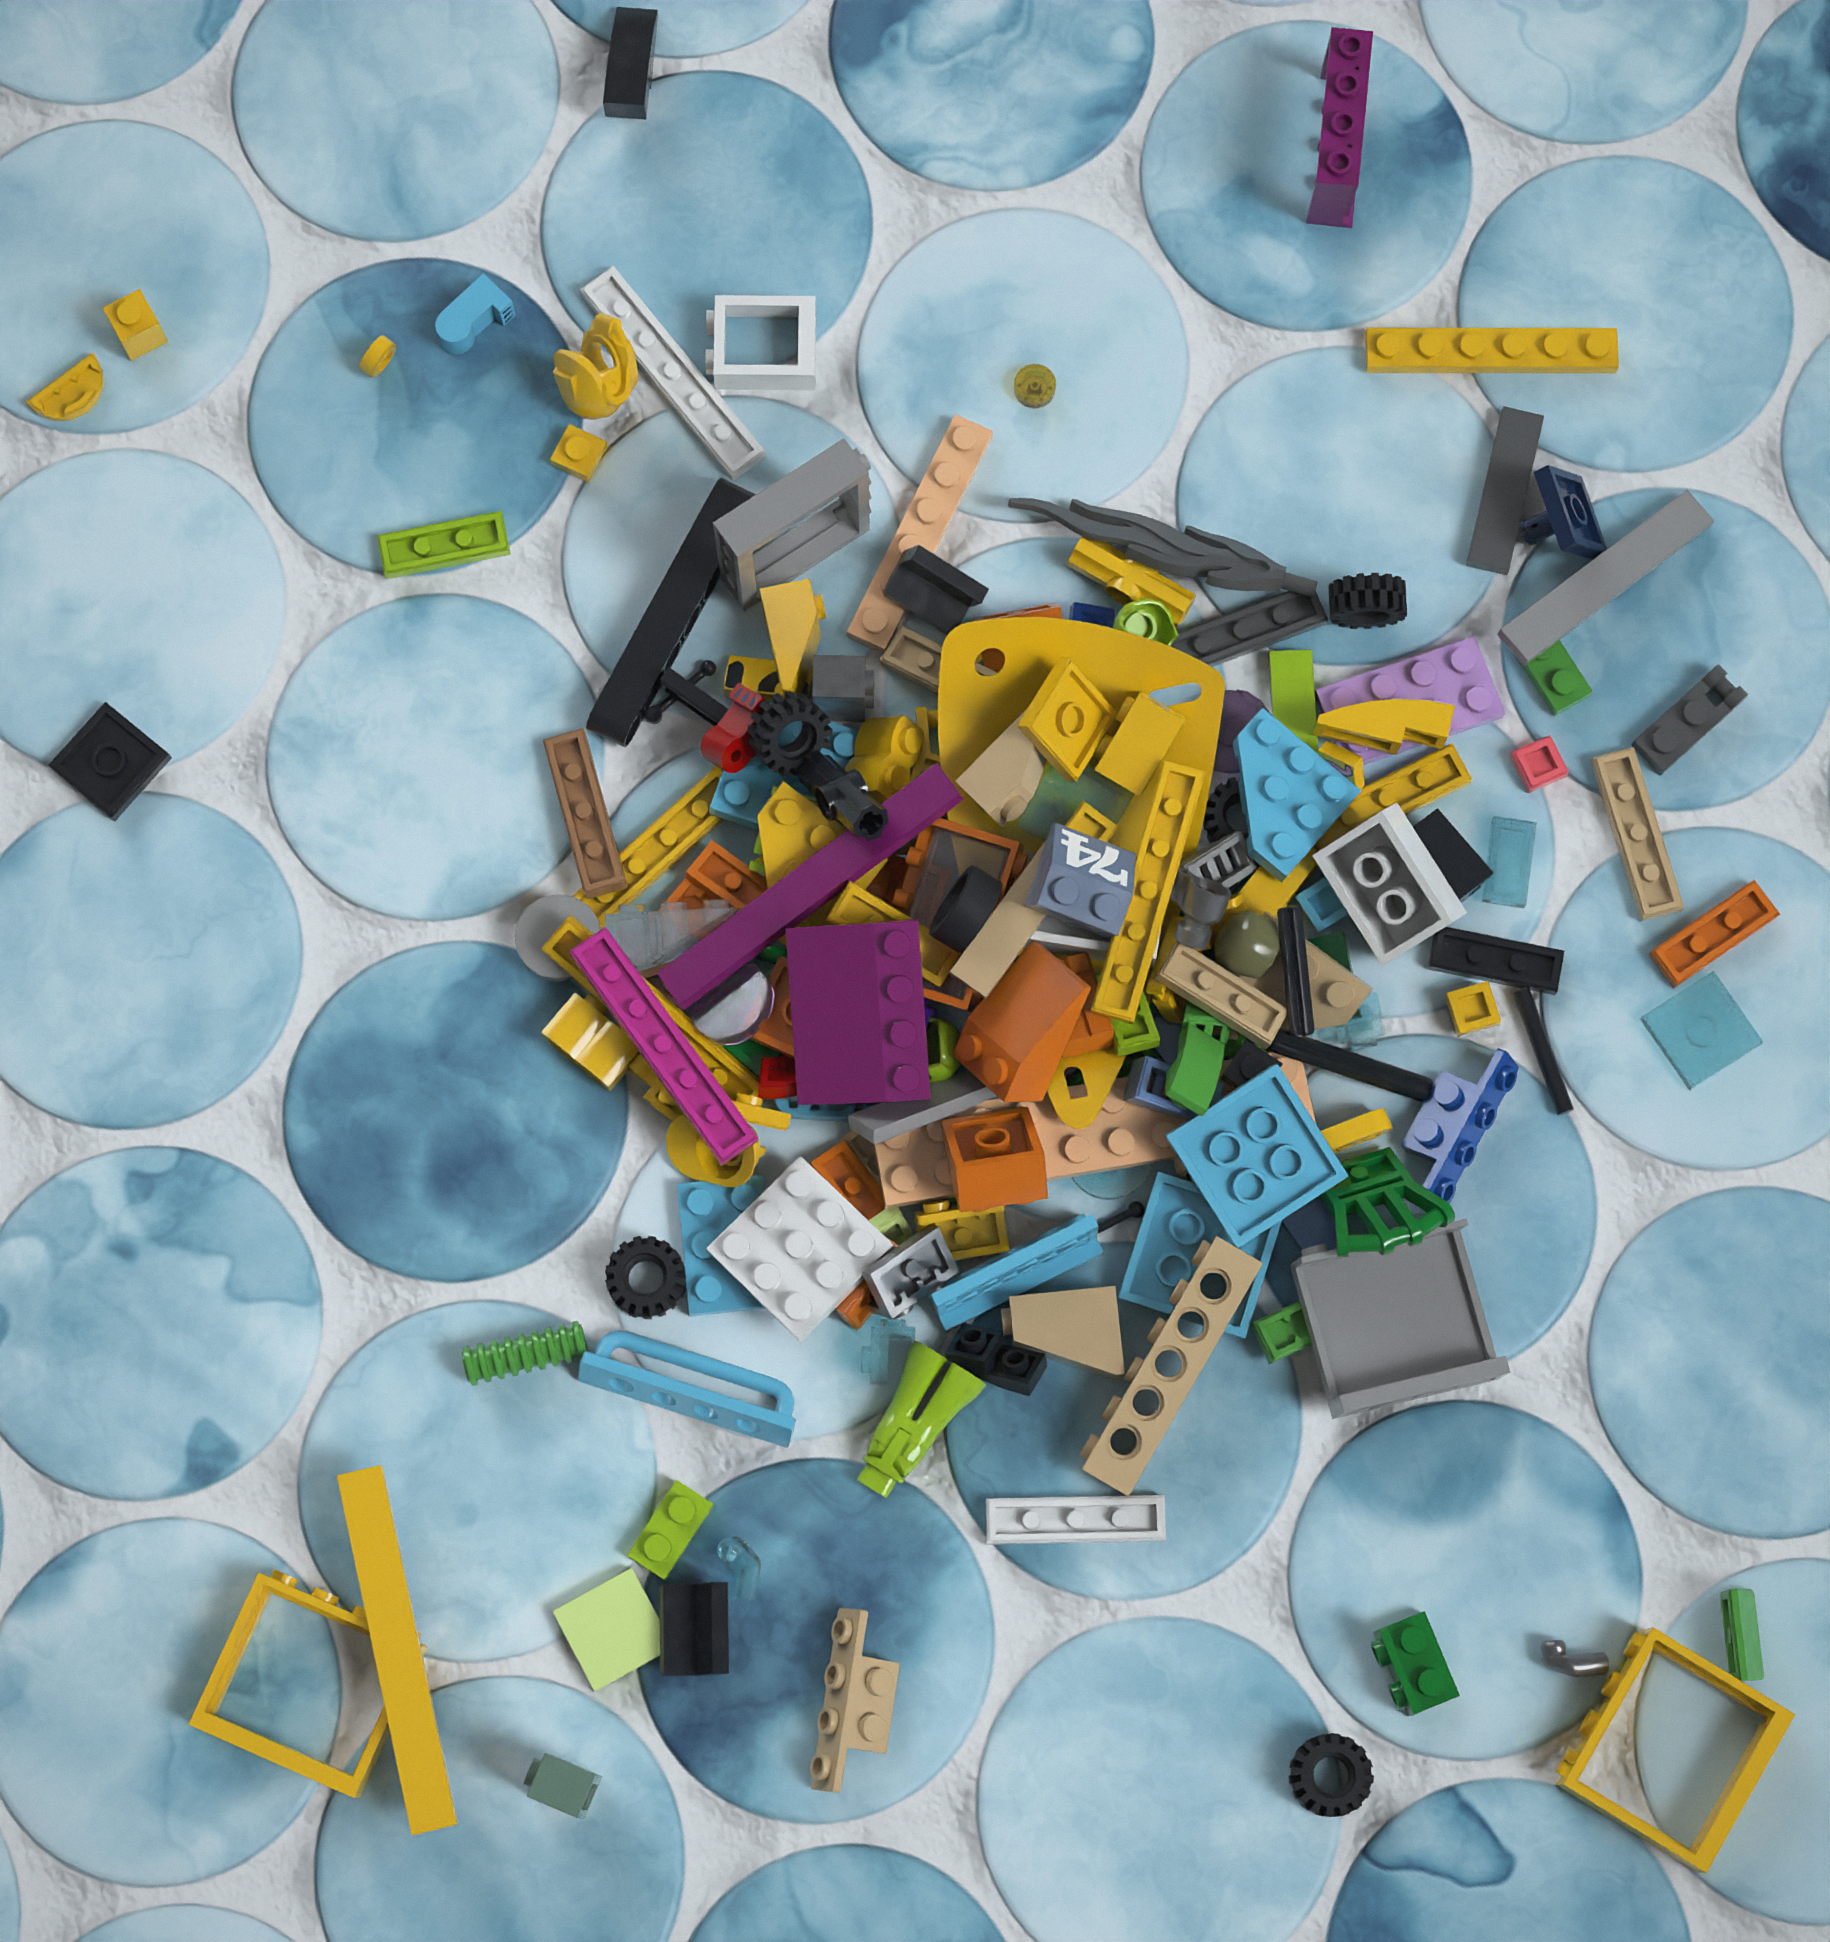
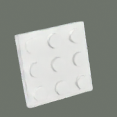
[706,1156,895,1343]

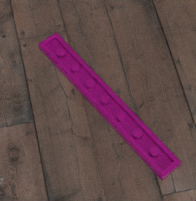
[657,762,964,1010]

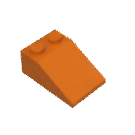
[953,942,1091,1102]

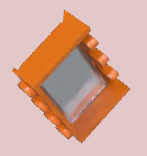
[893,818,1028,1013]

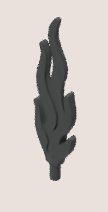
[1008,498,1318,598]

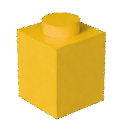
[103,289,168,361]

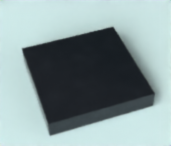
[48,702,172,822]

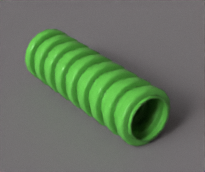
[462,1321,588,1386]

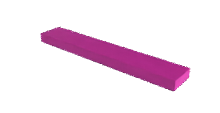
[569,927,758,1166]

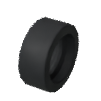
[929,865,1003,953]

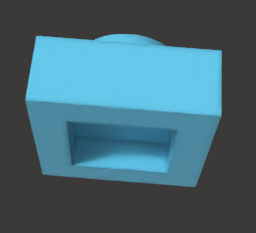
[1295,877,1349,932]

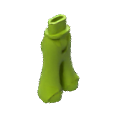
[856,1340,986,1499]

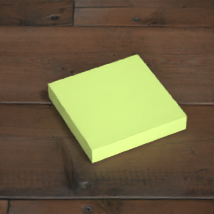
[552,1568,660,1692]

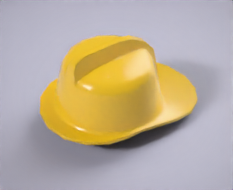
[666,1114,766,1188]

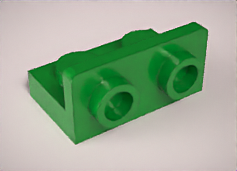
[1371,1611,1460,1717]

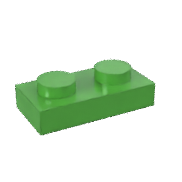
[1515,640,1593,717]

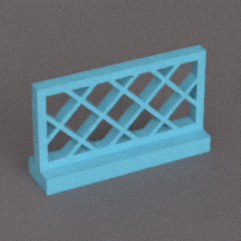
[928,1213,1104,1333]

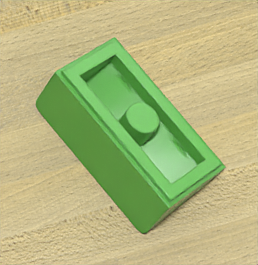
[1720,1589,1764,1682]

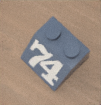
[1024,823,1136,937]

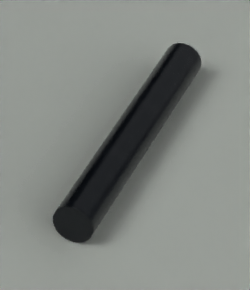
[1513,988,1574,1116]

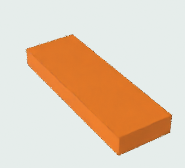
[1648,880,1780,989]

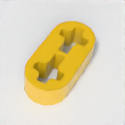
[1321,1108,1393,1154]

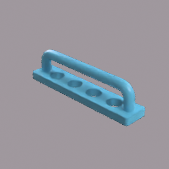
[578,1330,796,1448]

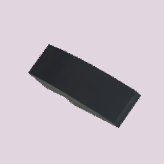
[603,7,658,120]

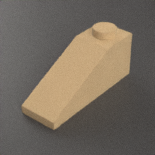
[956,708,1047,828]

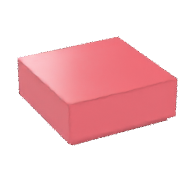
[1510,735,1569,793]

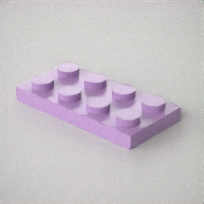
[1315,636,1506,765]

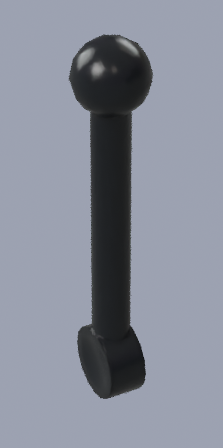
[645,660,717,724]
[1098,1201,1145,1234]

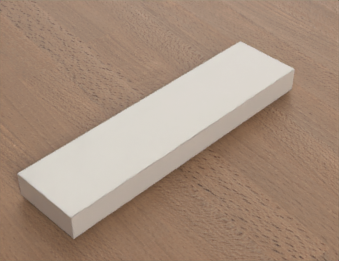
[986,1495,1166,1545]

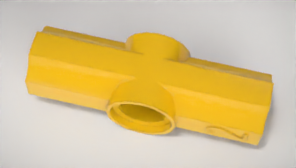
[1067,536,1196,629]

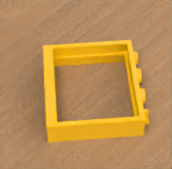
[188,1569,428,1799]
[1556,1627,1796,1873]

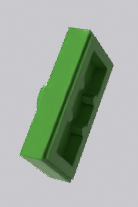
[1250,1301,1312,1365]

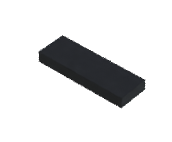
[1427,927,1565,995]

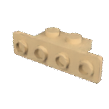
[810,1608,900,1793]

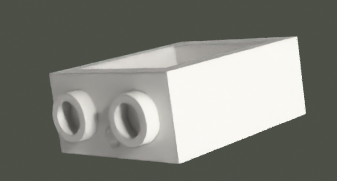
[706,295,816,390]

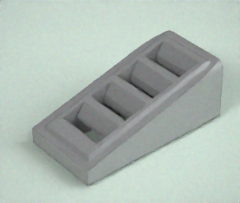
[1176,830,1257,908]

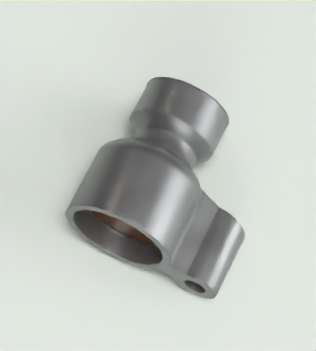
[1170,867,1231,950]

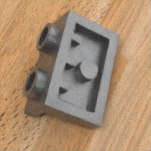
[862,1224,959,1319]

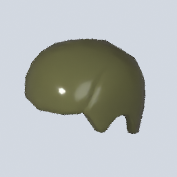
[1213,911,1280,978]

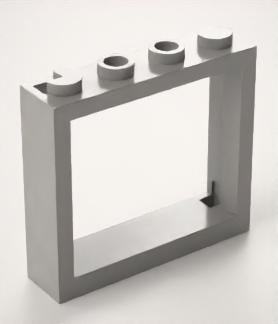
[713,438,872,612]

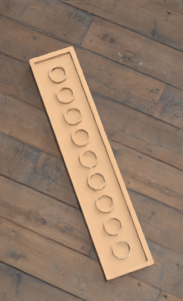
[873,1052,1316,1209]

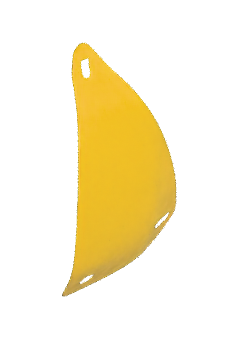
[938,617,1225,1129]

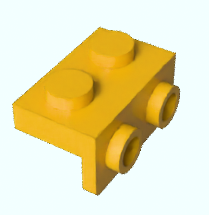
[913,1199,1010,1261]

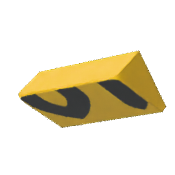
[723,655,813,702]

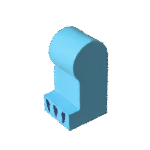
[435,273,516,355]

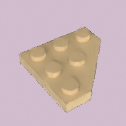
[1199,911,1373,1040]

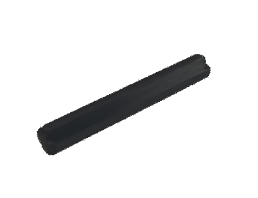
[1267,1028,1433,1101]

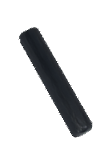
[1277,906,1315,1037]

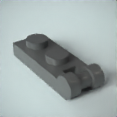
[1631,664,1749,776]

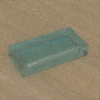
[1481,816,1537,908]

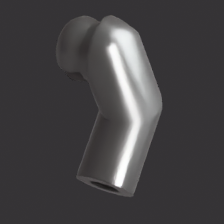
[1540,1640,1609,1678]

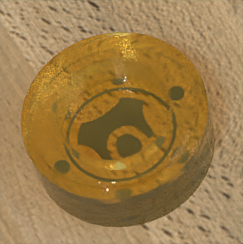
[1014,364,1056,409]

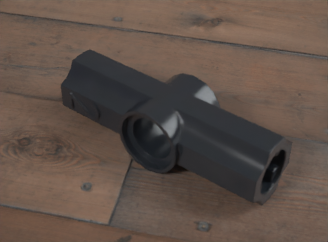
[797,750,889,841]

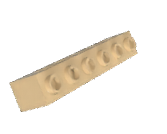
[1079,1236,1263,1497]

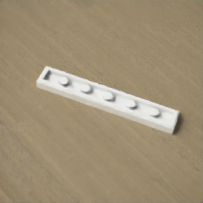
[580,266,766,481]

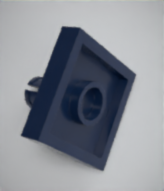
[1520,465,1607,560]

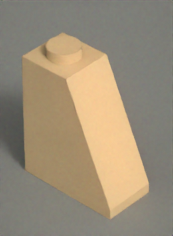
[1000,1286,1125,1380]

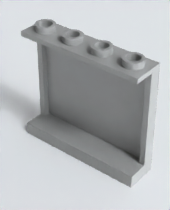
[1290,1219,1511,1419]

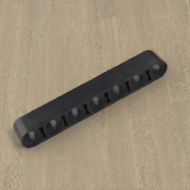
[586,477,756,748]

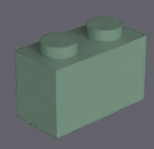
[523,1753,602,1819]

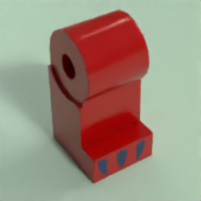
[700,682,767,773]

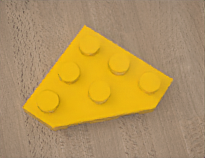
[757,781,888,947]

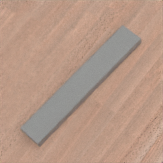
[1497,490,1714,667]

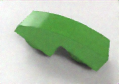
[1165,1023,1225,1116]

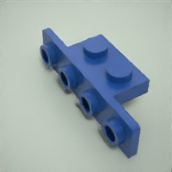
[1401,1048,1519,1203]

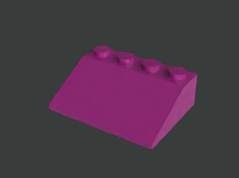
[785,919,931,1105]

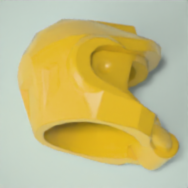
[553,313,638,420]

